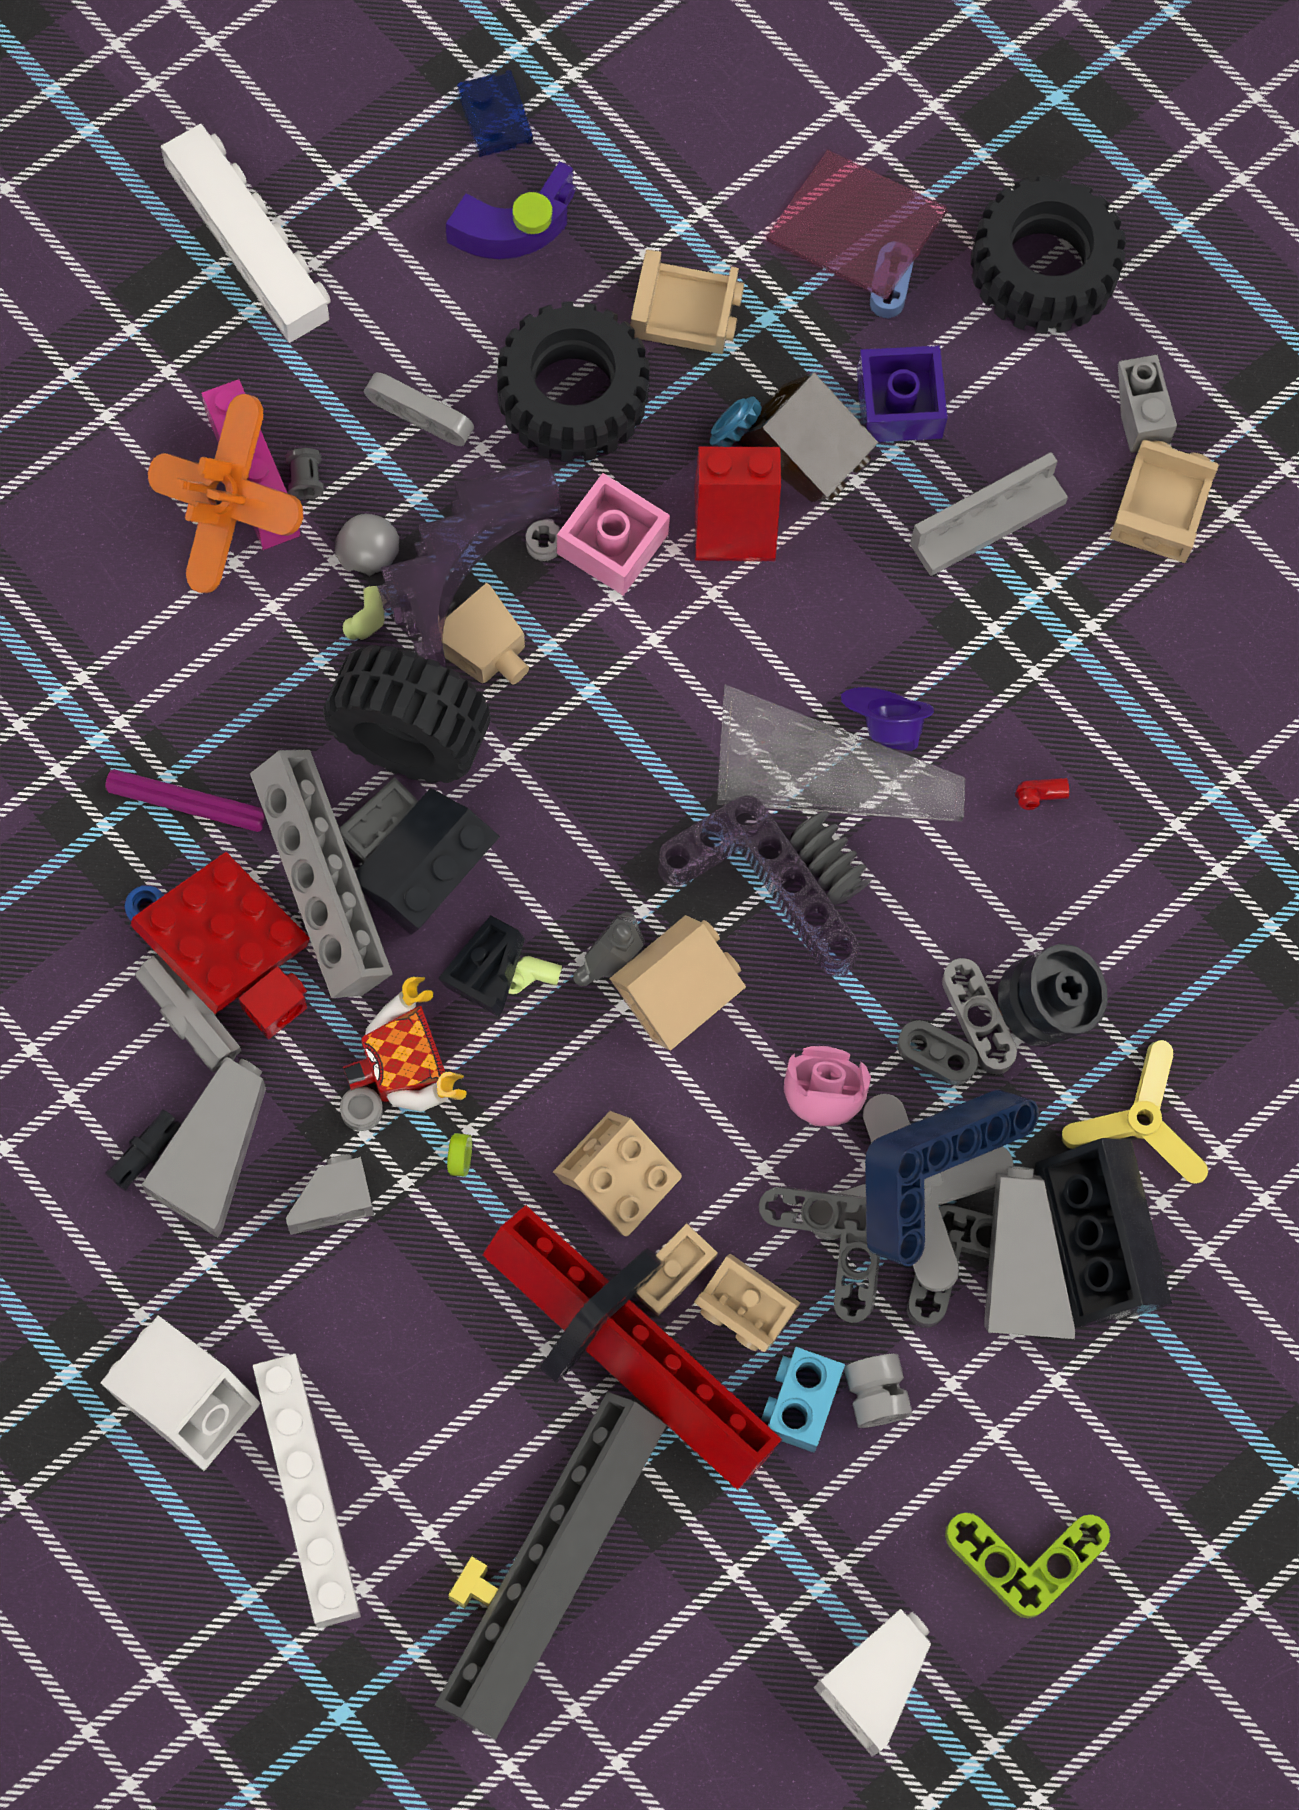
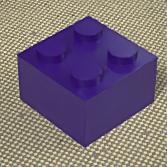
[856,346,948,442]

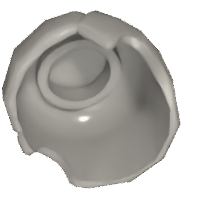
[335,514,399,576]

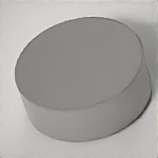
[340,1086,383,1131]

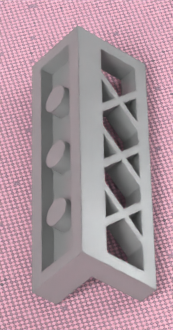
[910,452,1068,576]

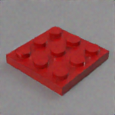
[130,852,310,1014]

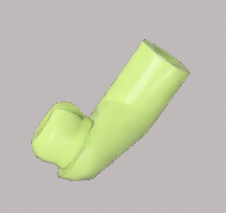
[343,586,385,640]
[509,956,562,994]

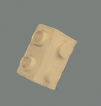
[694,1254,800,1352]

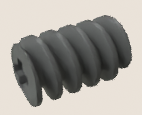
[789,811,872,905]

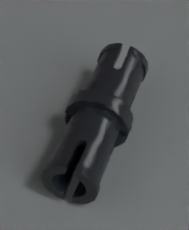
[105,1109,181,1191]

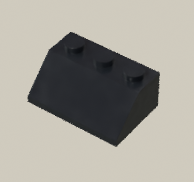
[355,788,500,935]

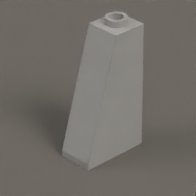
[142,1057,266,1238]
[984,1166,1075,1339]

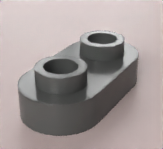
[897,1020,978,1085]

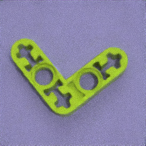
[945,1513,1110,1619]

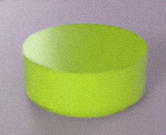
[513,192,552,234]
[447,1133,472,1177]

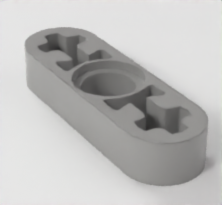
[364,372,474,446]
[942,958,1017,1075]

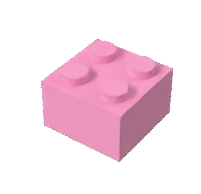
[557,473,670,596]

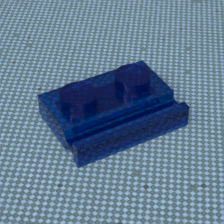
[457,70,533,157]

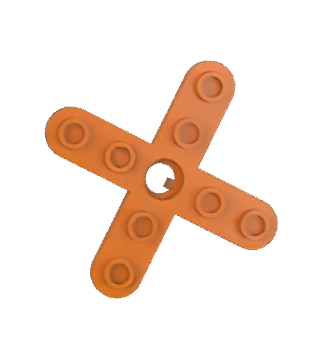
[148,394,303,593]

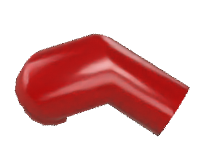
[1015,778,1069,810]

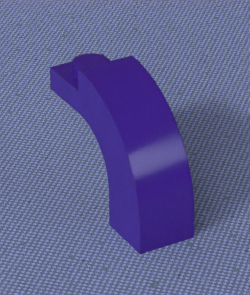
[446,161,576,259]

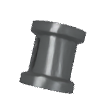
[285,448,324,500]

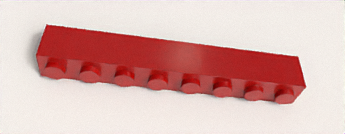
[483,1205,782,1490]

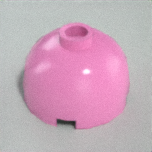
[784,1046,871,1126]

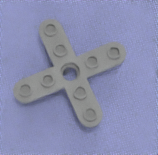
[810,1094,1014,1292]

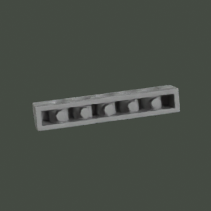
[250,750,392,998]

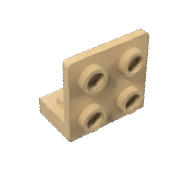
[553,1111,682,1236]

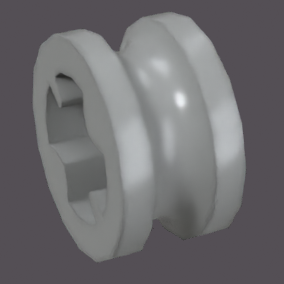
[526,520,560,561]

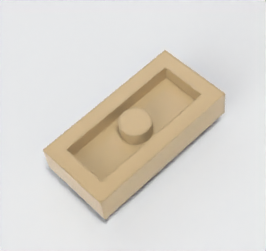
[635,1224,718,1317]

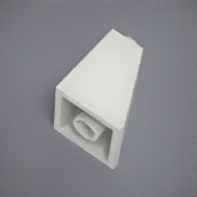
[101,1316,261,1471]
[814,1609,931,1757]

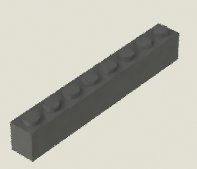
[435,1392,667,1740]

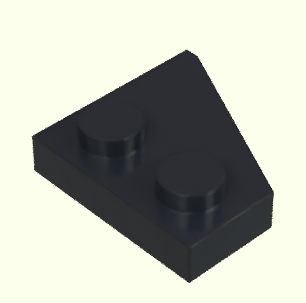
[439,915,525,1017]

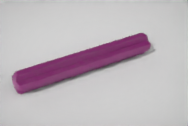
[105,769,266,832]

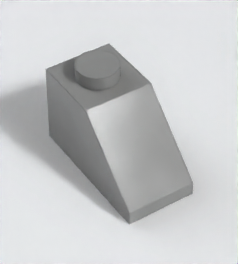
[286,1154,374,1235]

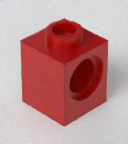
[238,966,307,1040]

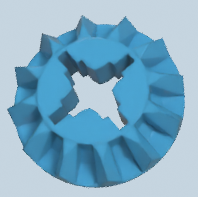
[710,396,762,447]

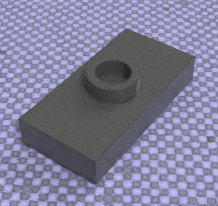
[339,777,418,864]

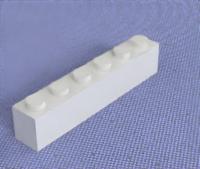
[161,124,331,343]
[253,1354,361,1629]

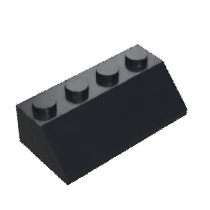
[1035,1138,1172,1327]

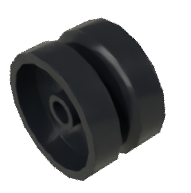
[998,944,1108,1047]

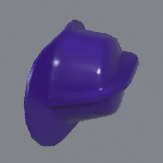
[841,687,934,751]

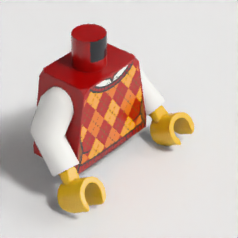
[343,977,466,1112]

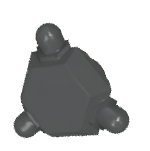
[573,912,645,986]

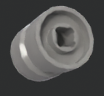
[844,1354,913,1428]

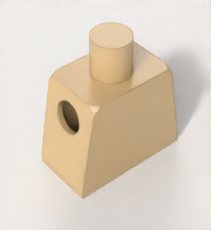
[430,583,529,684]

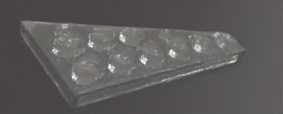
[717,684,965,822]

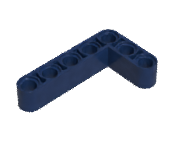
[865,1090,1039,1266]

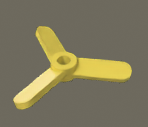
[1062,1040,1208,1183]

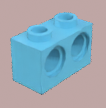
[761,1347,845,1453]

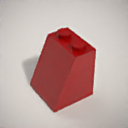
[694,447,781,561]

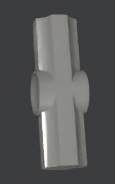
[135,955,241,1072]

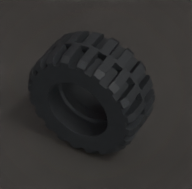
[970,175,1126,334]
[497,301,650,462]
[323,645,491,783]

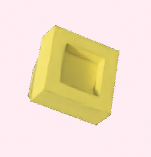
[449,1557,498,1609]

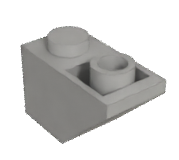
[1118,355,1177,453]

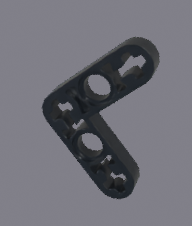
[540,1248,664,1383]

